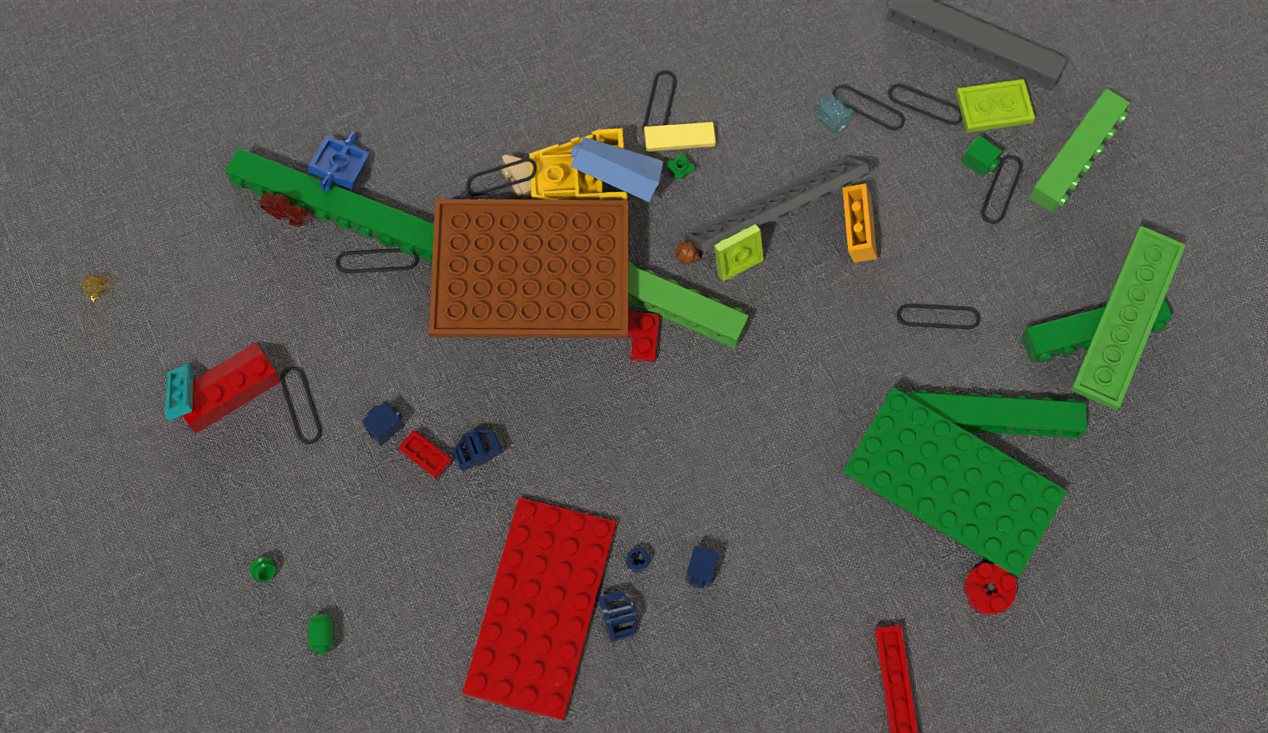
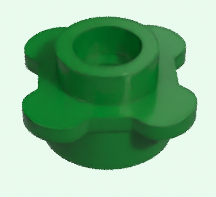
[666,154,694,180]

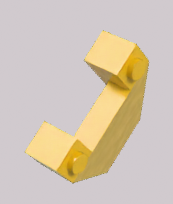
[529,128,627,200]

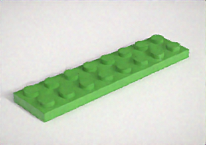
[1071,225,1186,411]

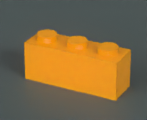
[843,183,877,263]

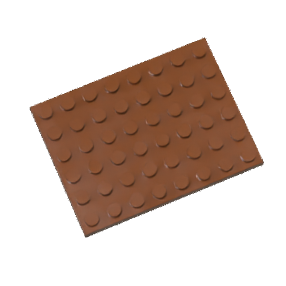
[429,199,628,338]

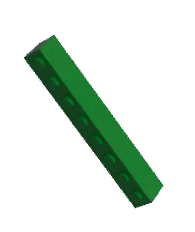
[884,389,1087,439]

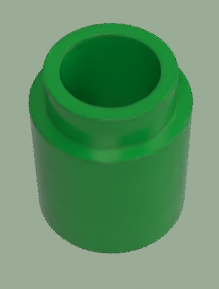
[308,615,334,655]

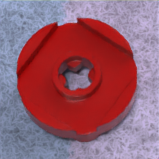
[964,563,1017,616]

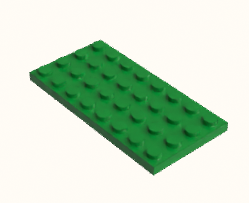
[842,388,1068,578]

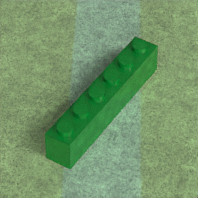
[1021,298,1173,363]

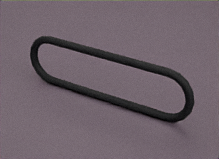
[643,70,676,133]
[888,84,963,125]
[832,85,905,130]
[981,155,1023,224]
[466,158,537,196]
[336,249,419,273]
[897,304,980,329]
[280,366,322,444]

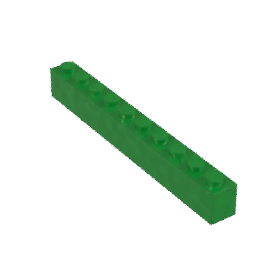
[225,148,434,264]

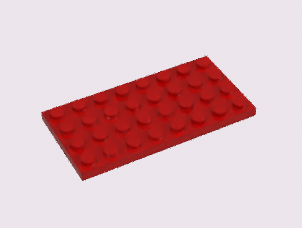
[462,497,616,721]

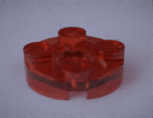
[258,192,308,227]

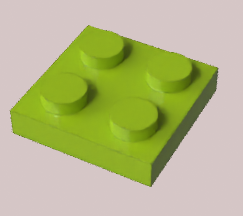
[714,224,764,282]

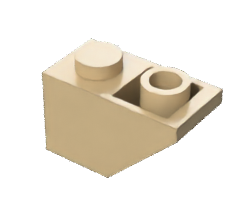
[501,155,534,200]

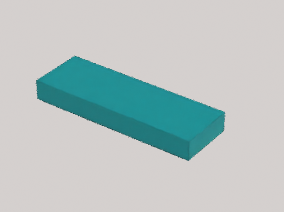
[165,364,194,421]

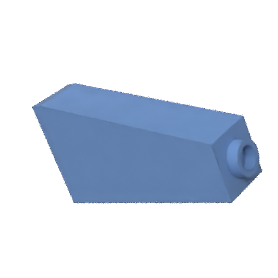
[570,137,663,202]

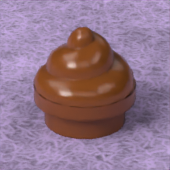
[675,241,700,265]

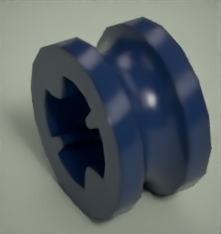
[627,547,649,572]

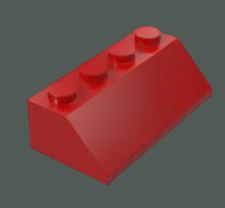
[182,343,280,434]

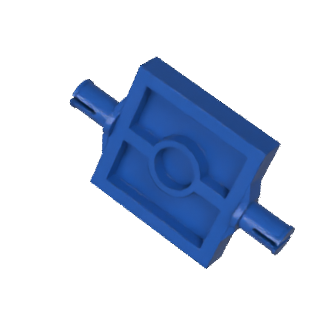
[308,132,370,191]

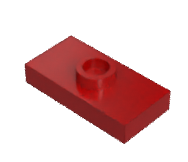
[398,430,453,480]

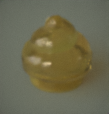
[81,277,106,301]

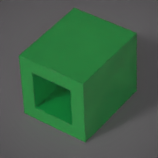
[961,135,1002,178]

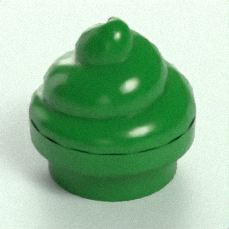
[249,556,276,582]

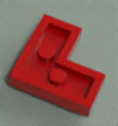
[628,312,659,363]

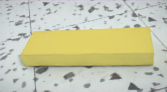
[644,122,716,152]

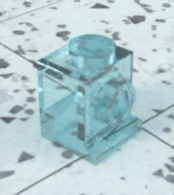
[815,94,853,134]

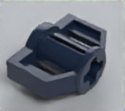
[453,429,503,471]
[598,591,638,642]

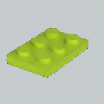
[956,79,1035,133]

